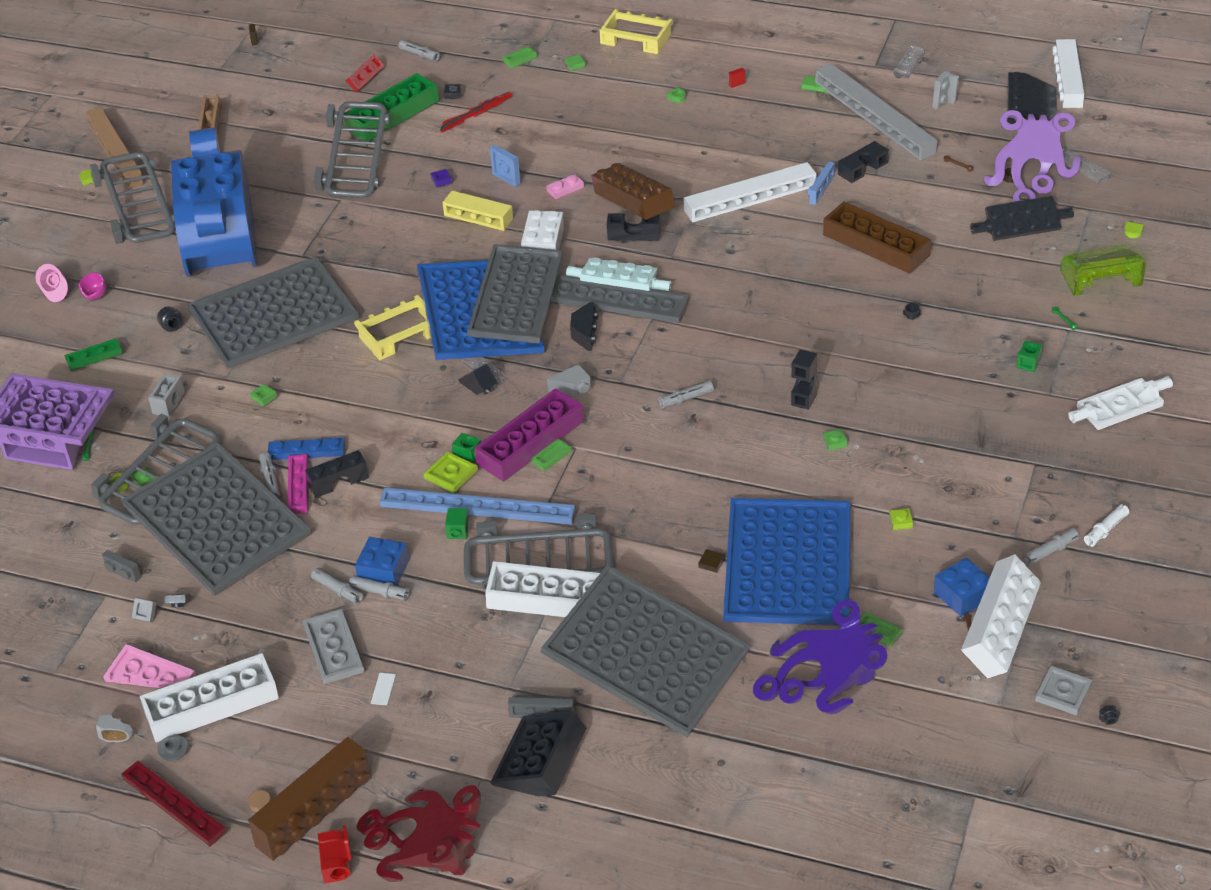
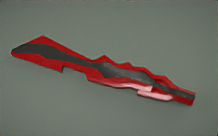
[440,91,512,132]

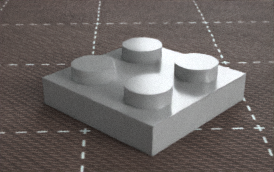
[1035,666,1092,716]

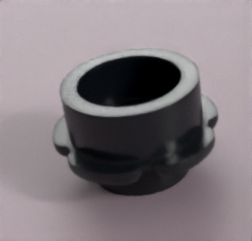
[903,303,921,320]
[1099,705,1121,725]

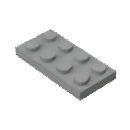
[302,609,364,684]

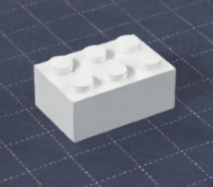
[521,210,564,250]

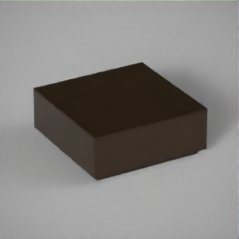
[249,24,258,46]
[698,549,725,573]

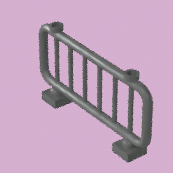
[314,101,390,198]
[90,152,176,244]
[91,413,220,525]
[464,514,613,590]

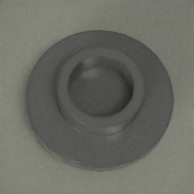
[158,735,188,761]

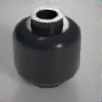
[157,306,183,332]

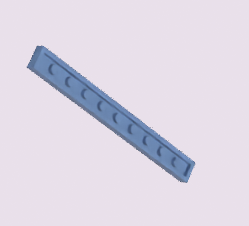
[379,488,575,525]

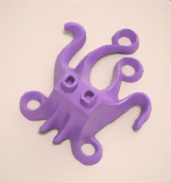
[984,110,1080,202]

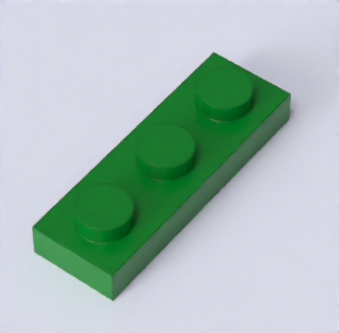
[64,338,123,371]

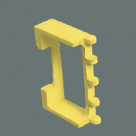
[600,9,673,54]
[354,295,431,360]

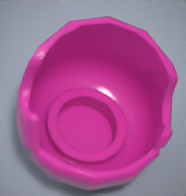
[78,272,107,300]

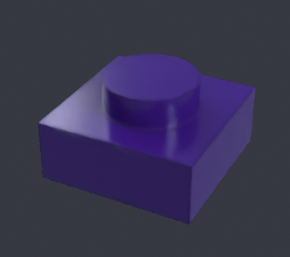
[430,169,452,187]

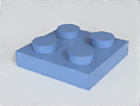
[490,145,521,187]

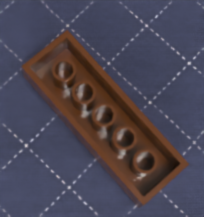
[591,163,675,220]
[823,201,931,274]
[248,737,371,861]

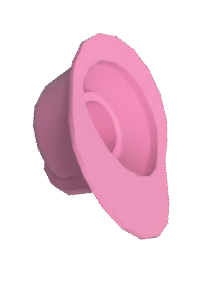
[36,264,68,302]

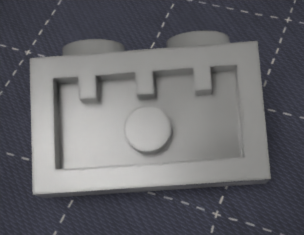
[932,71,959,109]

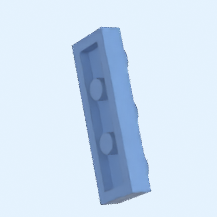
[808,162,835,205]

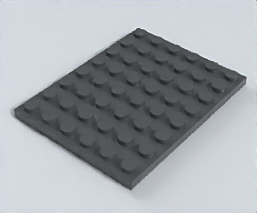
[187,256,359,369]
[121,442,311,596]
[541,565,751,738]

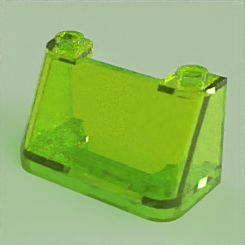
[1060,247,1146,296]

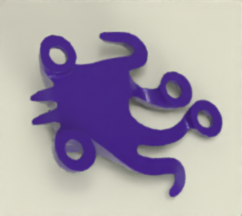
[753,600,887,715]

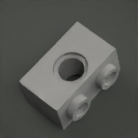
[148,373,185,417]

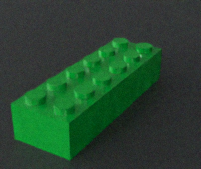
[344,73,439,141]

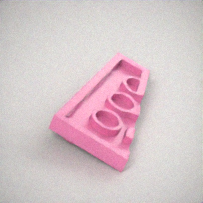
[103,644,196,688]

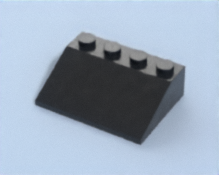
[1007,72,1057,124]
[490,710,586,797]

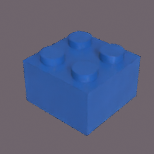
[355,536,409,586]
[934,557,990,617]

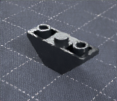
[570,302,598,351]

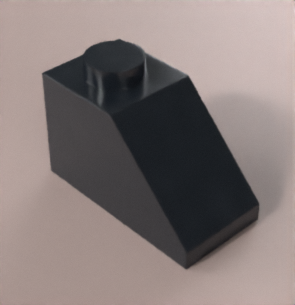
[458,363,498,395]

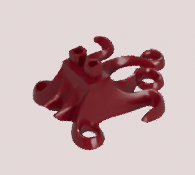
[356,785,481,882]

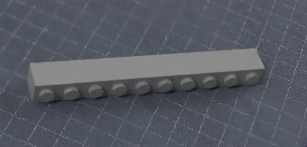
[815,63,937,161]

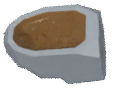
[96,715,134,742]

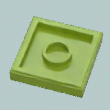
[423,451,478,493]

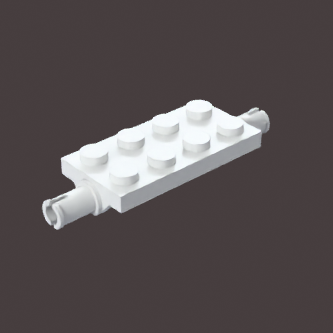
[1068,376,1173,430]

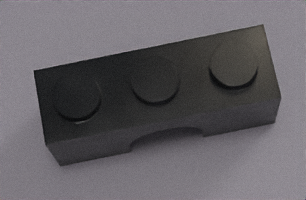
[838,141,889,183]
[607,213,660,241]
[791,349,817,410]
[305,450,369,498]

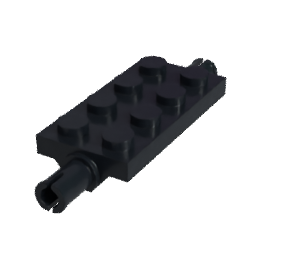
[970,196,1074,241]

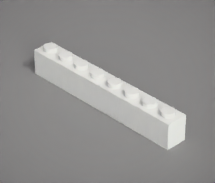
[684,162,816,222]

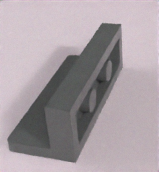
[508,695,576,718]

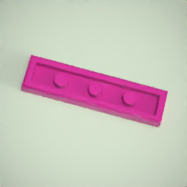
[287,454,308,514]

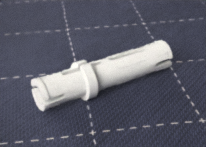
[1084,504,1129,547]

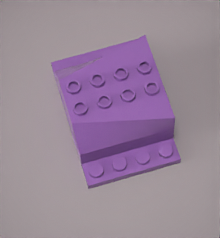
[0,373,115,470]

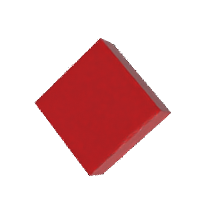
[729,67,745,88]

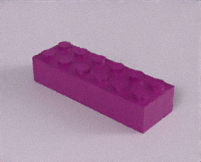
[475,388,584,482]

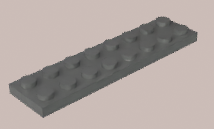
[551,274,689,323]

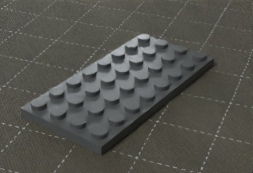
[467,244,563,343]

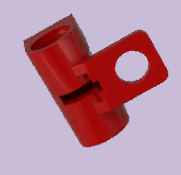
[317,825,351,884]

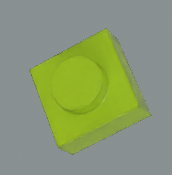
[889,508,913,530]

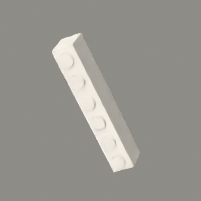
[1052,39,1084,108]

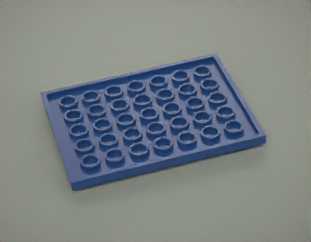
[417,260,544,360]
[723,498,850,625]

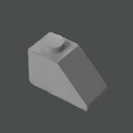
[547,364,591,397]

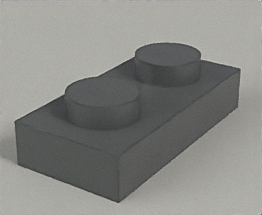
[102,550,141,583]

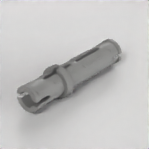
[399,40,440,62]
[658,380,714,409]
[259,453,281,499]
[1023,528,1079,566]
[311,568,363,605]
[349,575,409,601]

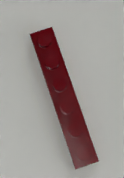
[121,760,227,847]

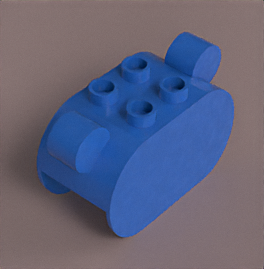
[171,128,257,277]

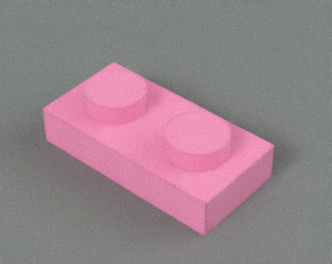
[546,174,584,199]

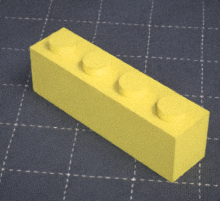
[443,191,513,231]

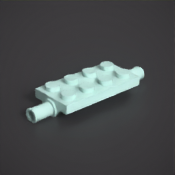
[566,258,672,292]

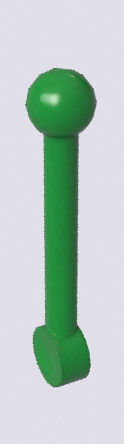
[1052,307,1078,330]
[82,431,93,461]

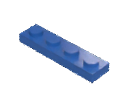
[267,438,345,460]

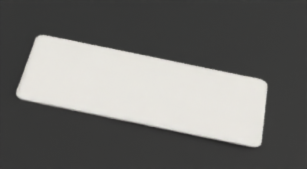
[371,673,396,705]

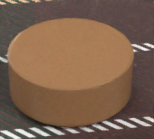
[248,790,271,812]

